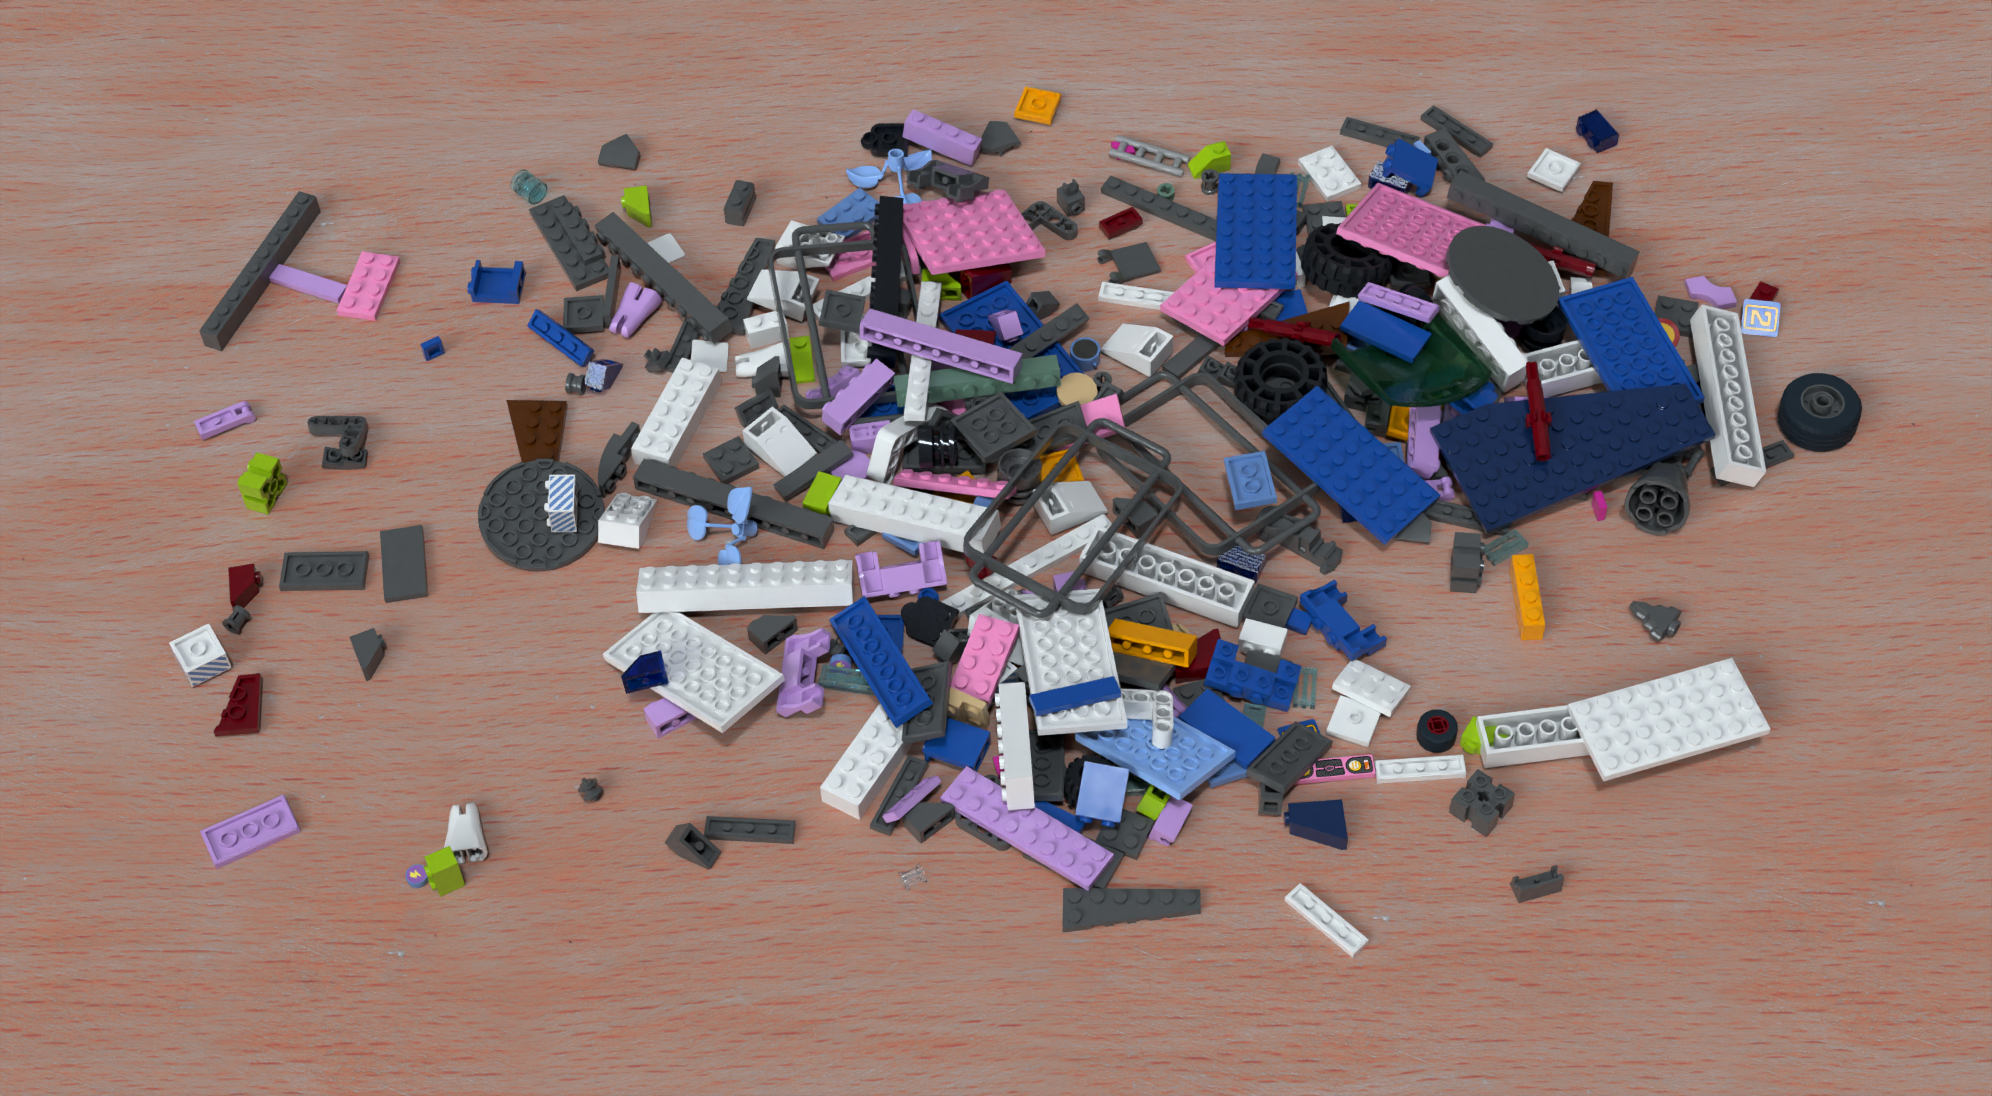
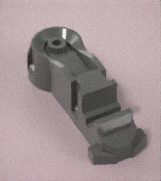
[1256,506,1343,575]

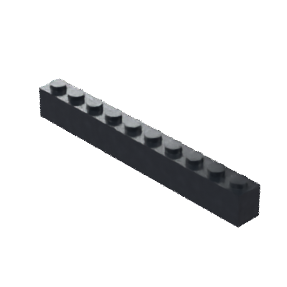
[867,196,904,369]

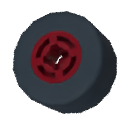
[1417,710,1458,753]

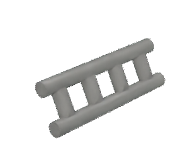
[1109,135,1190,177]

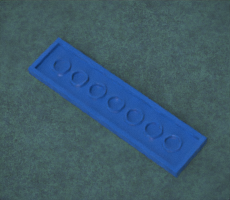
[829,596,933,728]

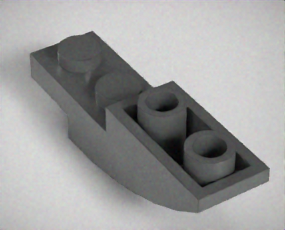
[598,422,640,499]

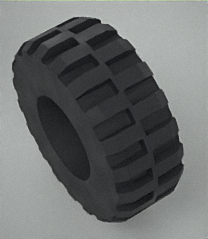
[1301,223,1394,299]
[1235,338,1328,426]

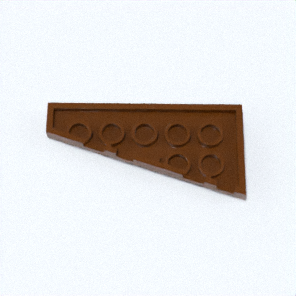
[1557,181,1613,276]
[1225,301,1350,357]
[506,400,568,463]

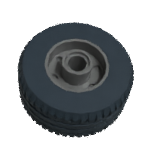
[1777,373,1862,452]

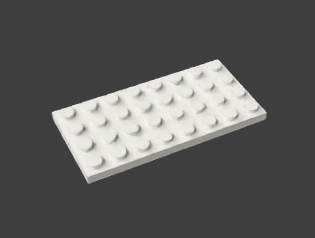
[1014,589,1127,736]
[603,612,785,733]
[1567,658,1771,781]

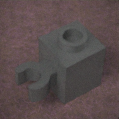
[1057,179,1085,217]

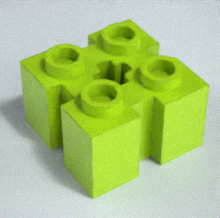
[237,452,288,515]

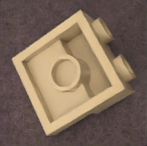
[947,687,990,729]

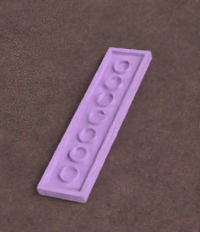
[940,766,1114,891]

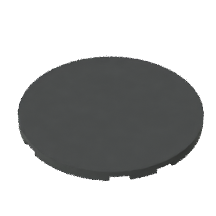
[1446,226,1559,324]
[478,458,605,571]

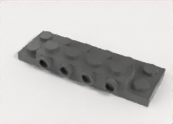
[529,195,609,291]

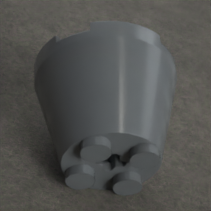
[1625,462,1690,535]

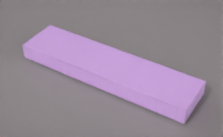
[269,264,347,304]
[1358,282,1440,323]

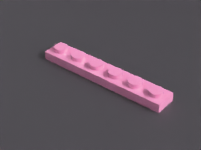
[894,469,1016,499]

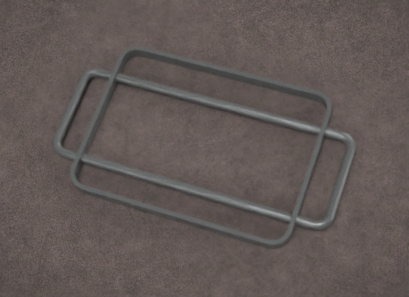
[768,221,918,425]
[1096,371,1321,556]
[963,418,1183,618]

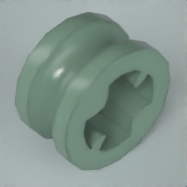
[1157,183,1175,201]

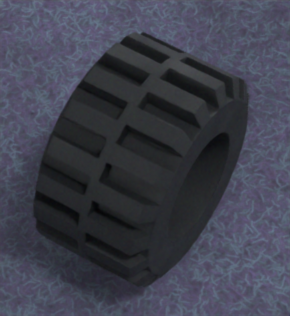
[1064,755,1118,810]

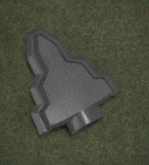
[1629,601,1682,642]

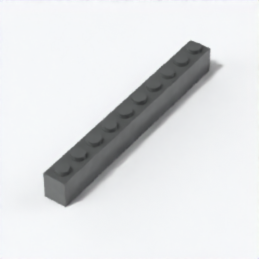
[1447,171,1640,279]
[199,191,321,351]
[595,212,733,344]
[633,458,834,549]

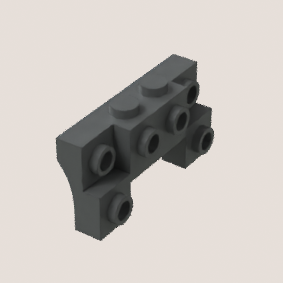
[906,160,989,203]

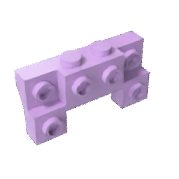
[855,540,947,598]
[776,628,831,717]

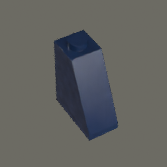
[1284,799,1348,850]

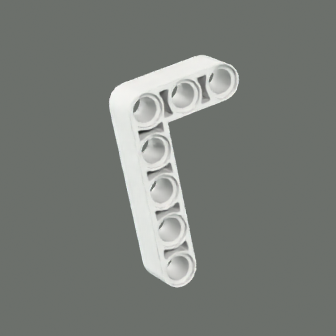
[867,402,950,485]
[1121,689,1174,749]

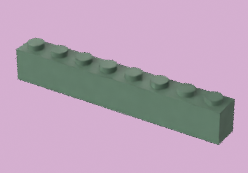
[894,355,1061,407]

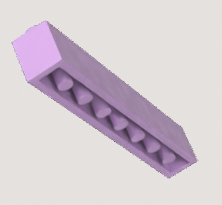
[860,309,1023,384]

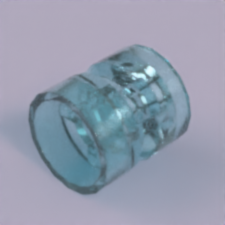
[510,169,548,205]

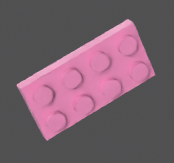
[337,251,401,321]
[950,614,1019,705]

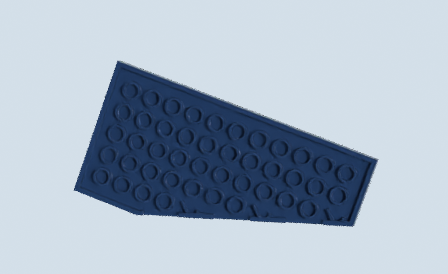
[1430,384,1716,535]

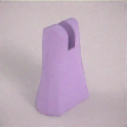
[609,282,662,338]

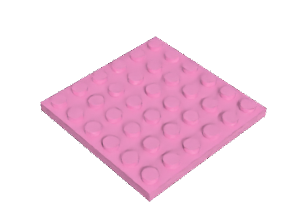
[1336,183,1486,277]
[902,189,1046,275]

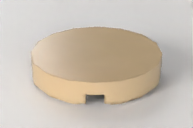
[1056,372,1098,406]

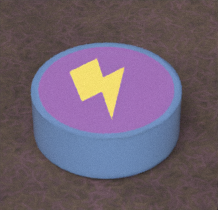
[830,654,852,674]
[405,864,428,888]

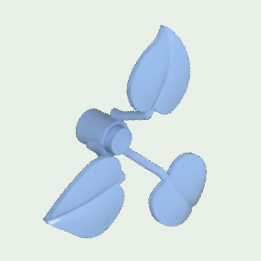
[846,149,932,204]
[687,487,757,565]

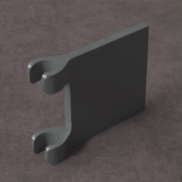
[1097,242,1161,284]

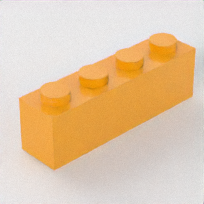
[1509,554,1545,641]
[1108,618,1197,668]

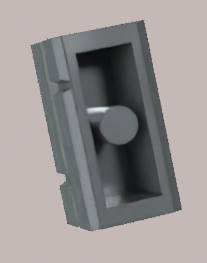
[724,180,756,226]

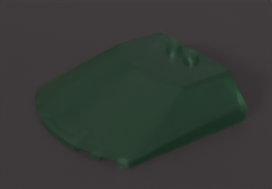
[1331,313,1492,407]

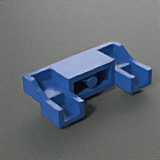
[1300,579,1387,661]
[1203,639,1302,712]

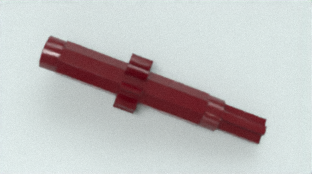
[1529,243,1596,278]
[1247,317,1341,347]
[1525,361,1552,461]

